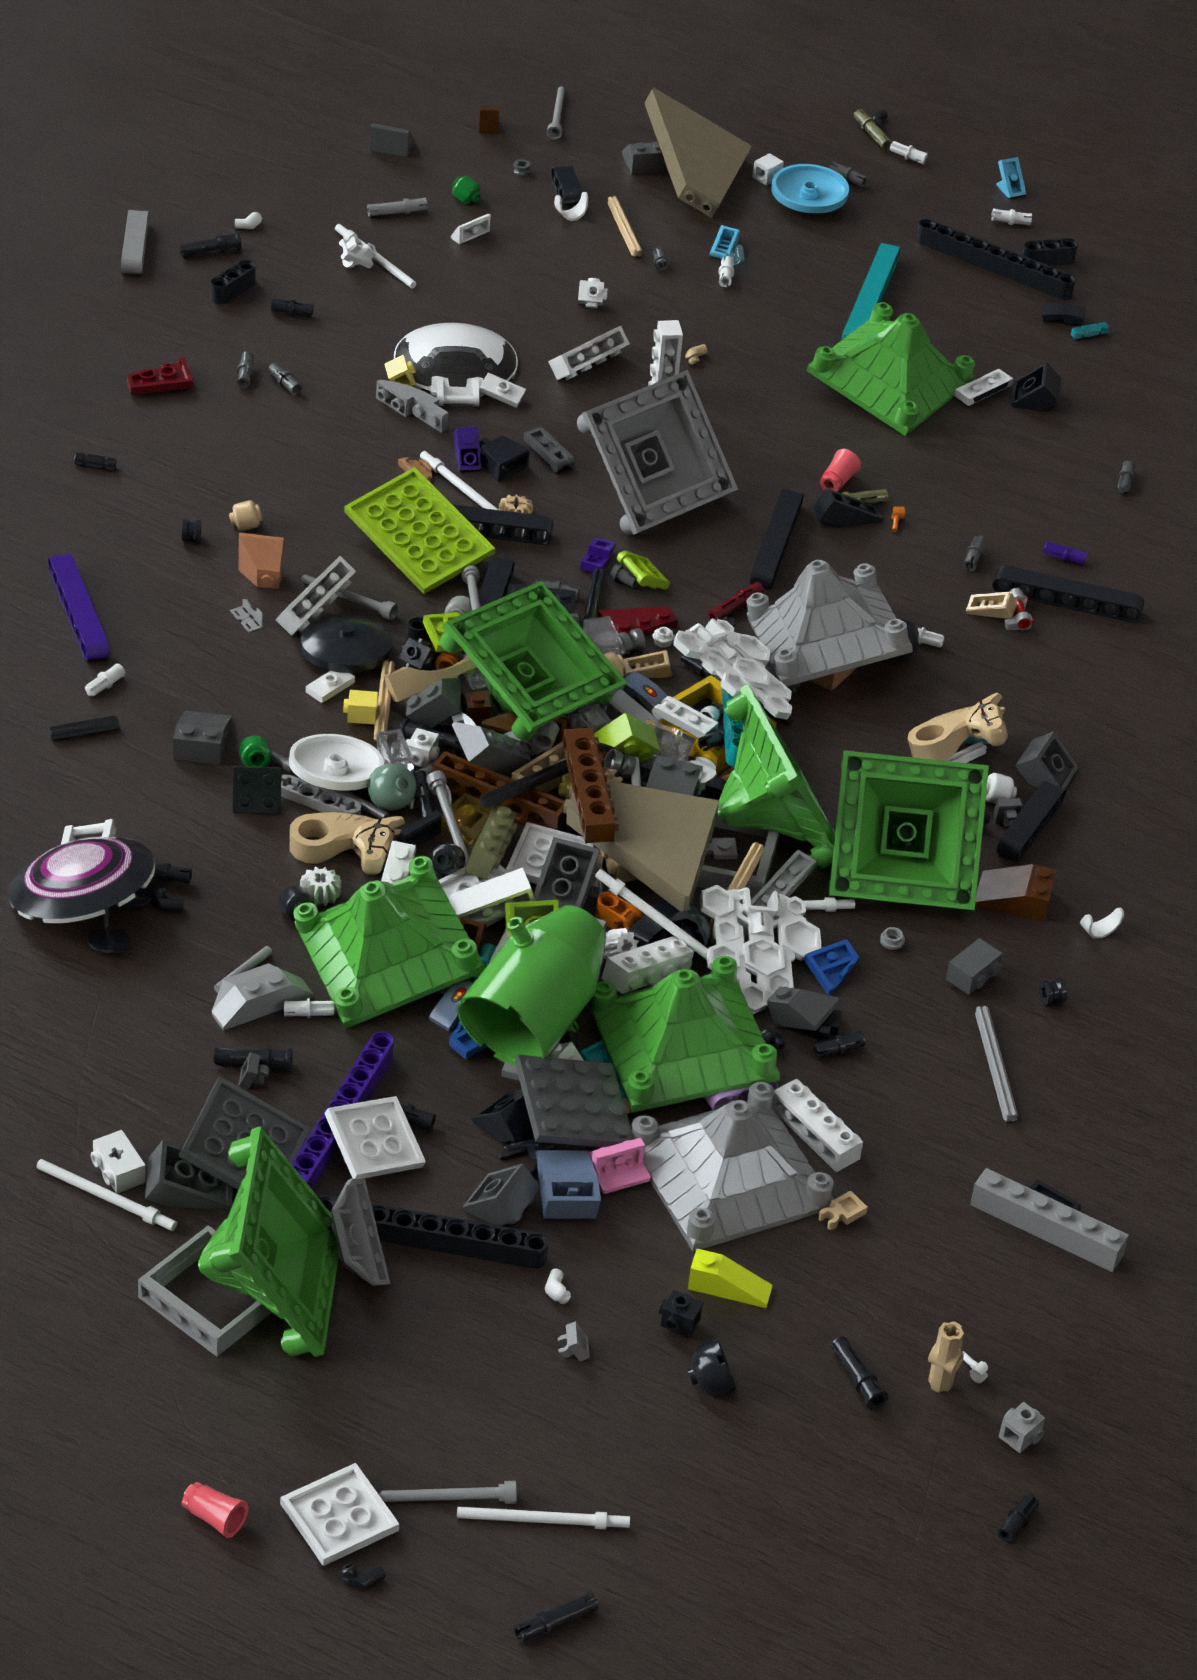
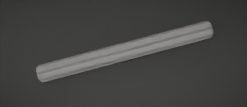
[975,1006,1018,1122]

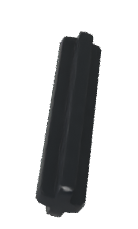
[49,715,119,740]

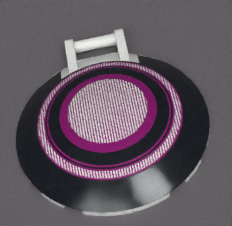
[8,819,155,923]

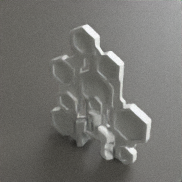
[673,618,792,720]
[700,885,822,1014]

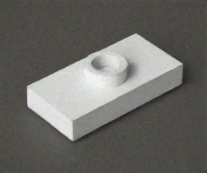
[479,373,526,408]
[306,671,355,703]

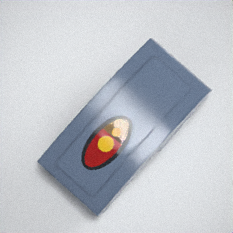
[623,671,667,712]
[429,980,473,1031]

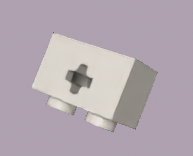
[91,1130,146,1193]

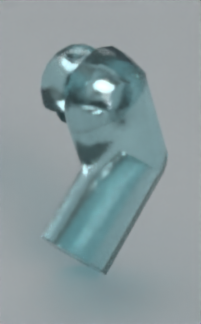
[725,245,745,265]

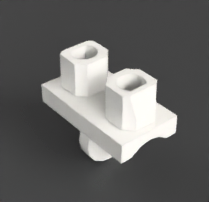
[339,236,377,269]

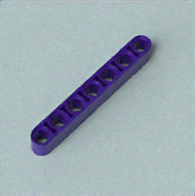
[48,553,110,661]

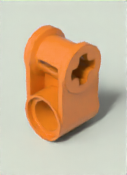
[595,892,643,931]

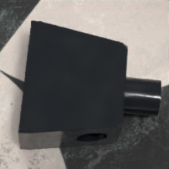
[479,436,530,482]

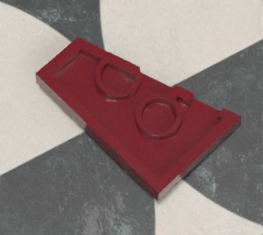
[126,357,193,395]
[598,606,678,639]

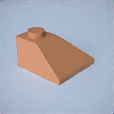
[239,533,284,589]

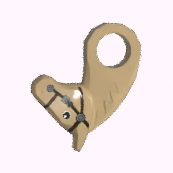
[907,693,1008,761]
[290,812,405,876]

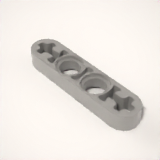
[281,775,361,815]

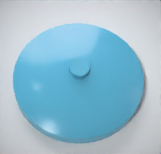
[771,164,849,213]

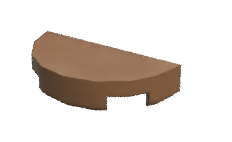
[398,457,432,482]

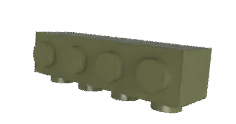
[465,805,518,880]

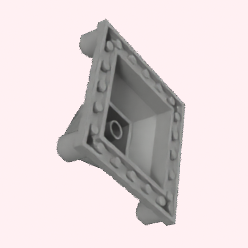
[577,370,738,535]
[746,560,913,687]
[631,1082,834,1252]

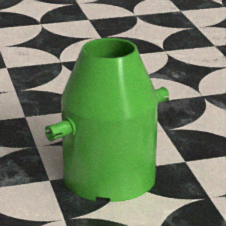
[457,905,606,1067]

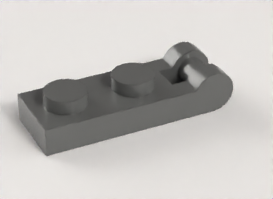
[523,427,575,472]

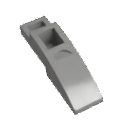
[376,380,448,433]

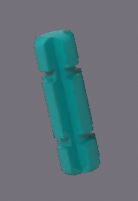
[1071,322,1109,339]

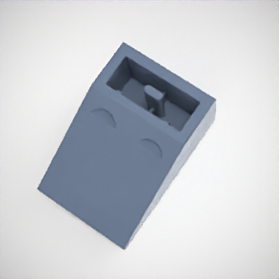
[536,1150,601,1219]

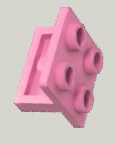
[589,1138,651,1194]

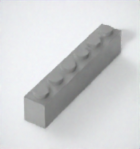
[970,1168,1129,1272]

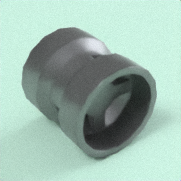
[616,628,646,655]
[604,749,636,779]

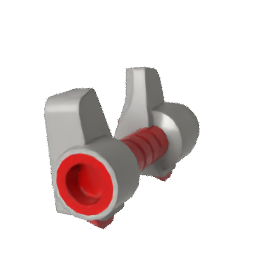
[1005,588,1034,630]

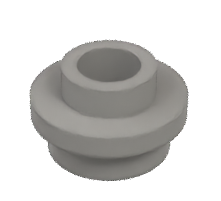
[880,927,905,950]

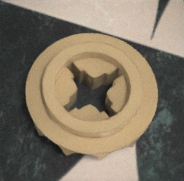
[499,494,533,514]

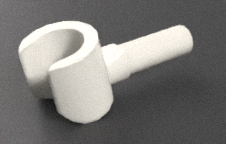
[962,1351,988,1383]

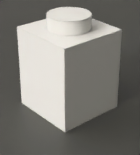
[752,153,784,186]

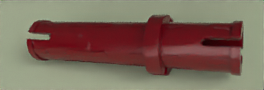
[707,582,764,621]

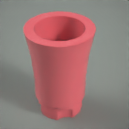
[820,449,861,492]
[182,1482,249,1538]

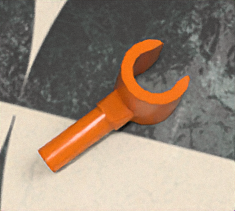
[891,507,905,532]

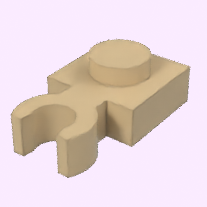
[818,1191,868,1230]

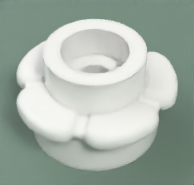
[653,627,675,647]

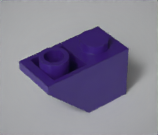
[454,427,481,471]

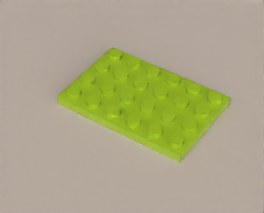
[344,467,495,594]

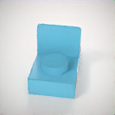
[996,157,1026,198]

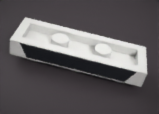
[954,369,1013,406]

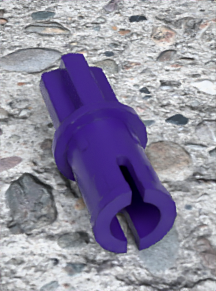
[1043,541,1087,565]

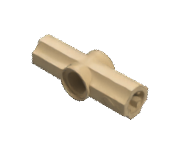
[928,1321,964,1393]

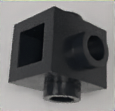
[399,638,440,671]
[659,1290,703,1338]

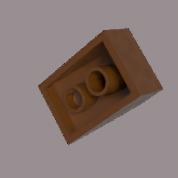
[975,864,1057,922]

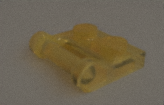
[441,793,493,844]

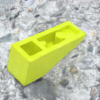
[688,1249,773,1308]

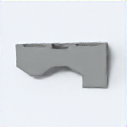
[230,599,263,632]

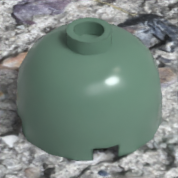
[368,763,417,811]

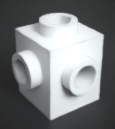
[578,278,608,309]
[404,728,440,768]

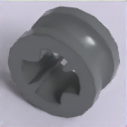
[513,160,531,176]

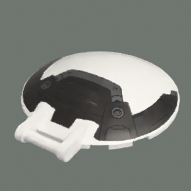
[394,323,518,407]

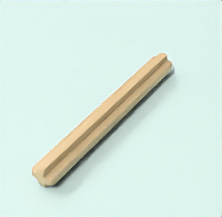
[607,196,642,257]
[374,660,395,742]
[709,842,764,944]

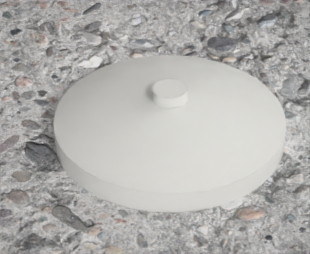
[289,734,384,790]

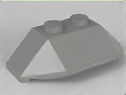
[212,963,314,1031]
[331,1179,390,1286]

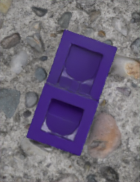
[580,537,616,573]

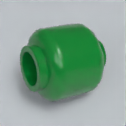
[451,175,481,204]
[239,735,272,767]

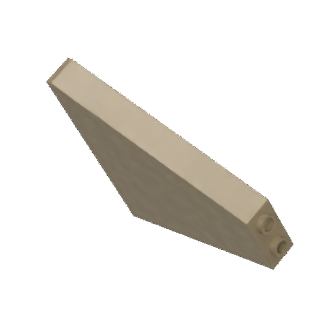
[644,87,752,218]
[563,780,719,911]

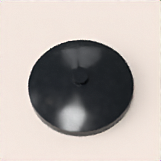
[300,615,392,673]

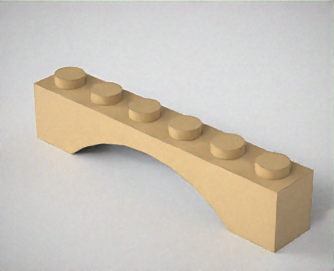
[383,656,477,704]

